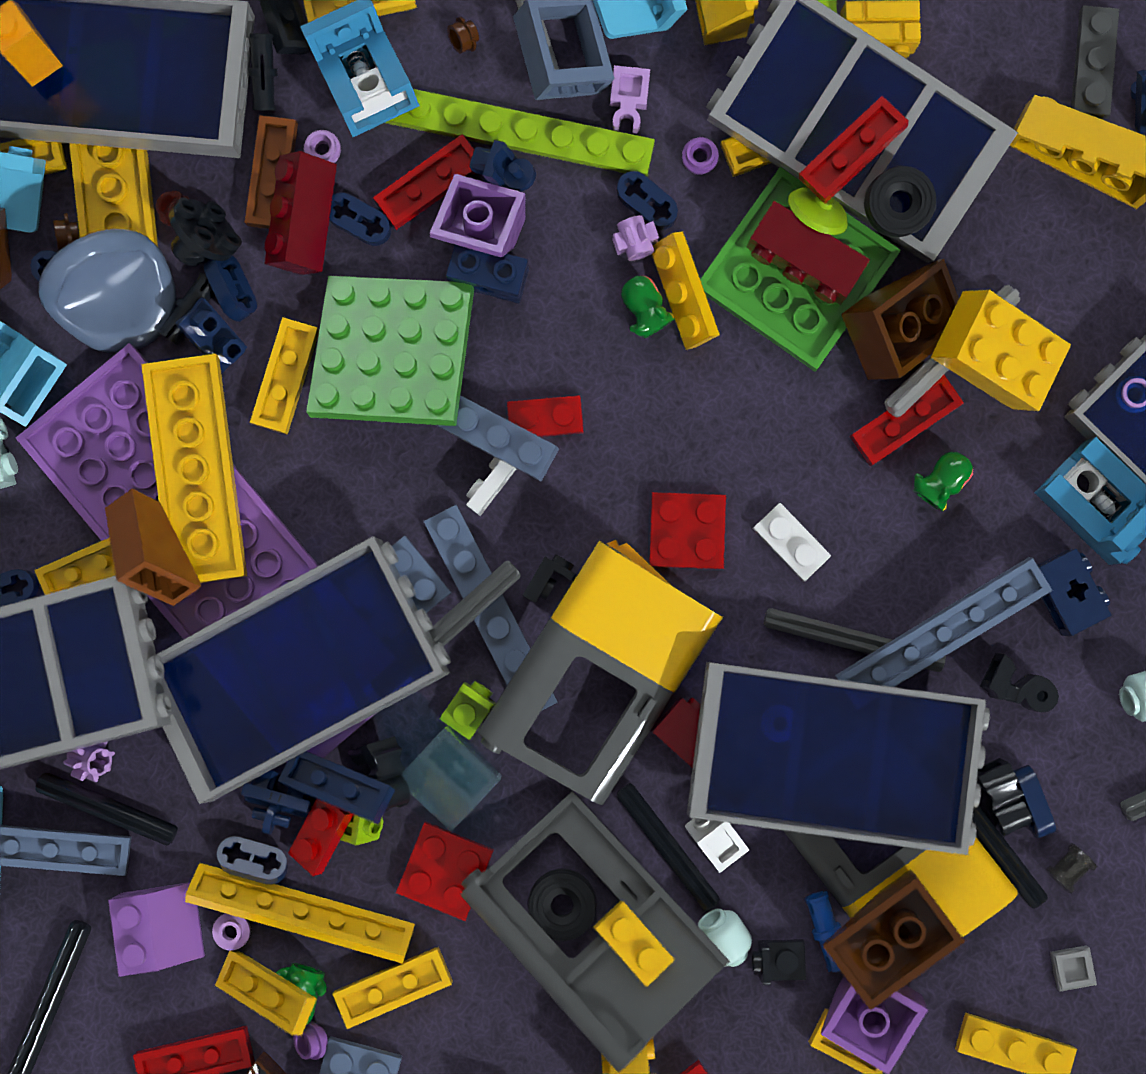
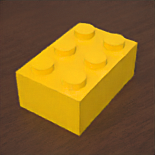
[930,290,1071,411]

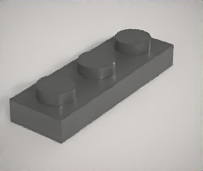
[1071,5,1119,119]

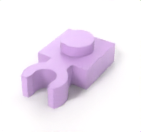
[610,66,650,134]

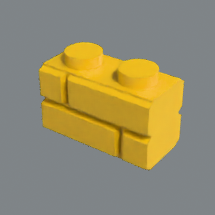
[840,0,921,60]

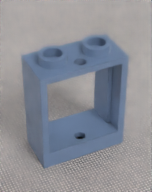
[513,0,615,100]

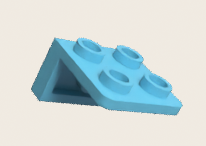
[593,0,688,39]
[0,146,46,233]

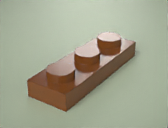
[245,115,298,229]

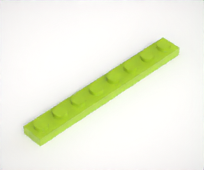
[385,89,655,177]

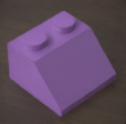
[430,174,525,258]
[109,882,205,977]
[821,976,928,1074]

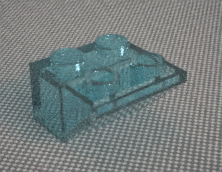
[401,725,502,831]

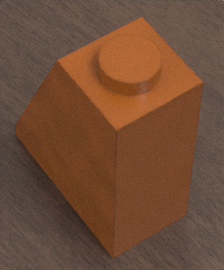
[105,488,201,606]

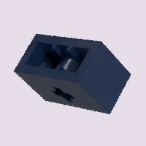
[446,244,529,304]
[1037,548,1112,636]

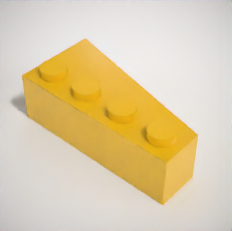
[1010,95,1146,209]

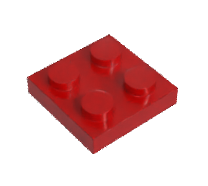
[649,492,726,569]
[396,821,494,921]

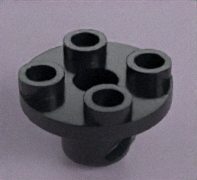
[169,198,242,266]

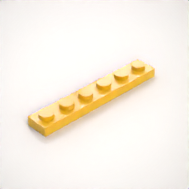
[185,863,415,964]

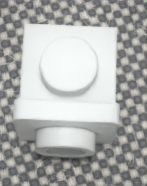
[685,804,749,873]

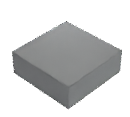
[1050,945,1097,992]

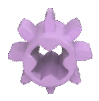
[612,215,659,261]
[64,734,115,782]

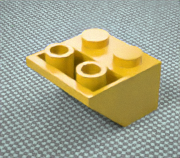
[695,0,759,45]

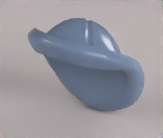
[38,228,176,353]

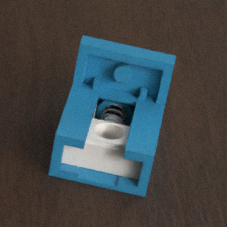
[300,0,419,137]
[1034,437,1146,565]

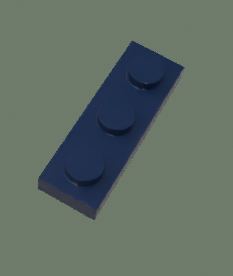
[278,751,395,825]

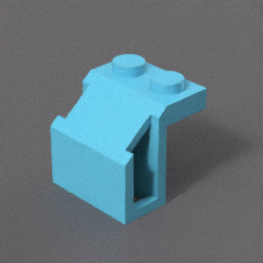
[0,321,67,427]

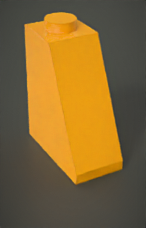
[0,0,63,87]

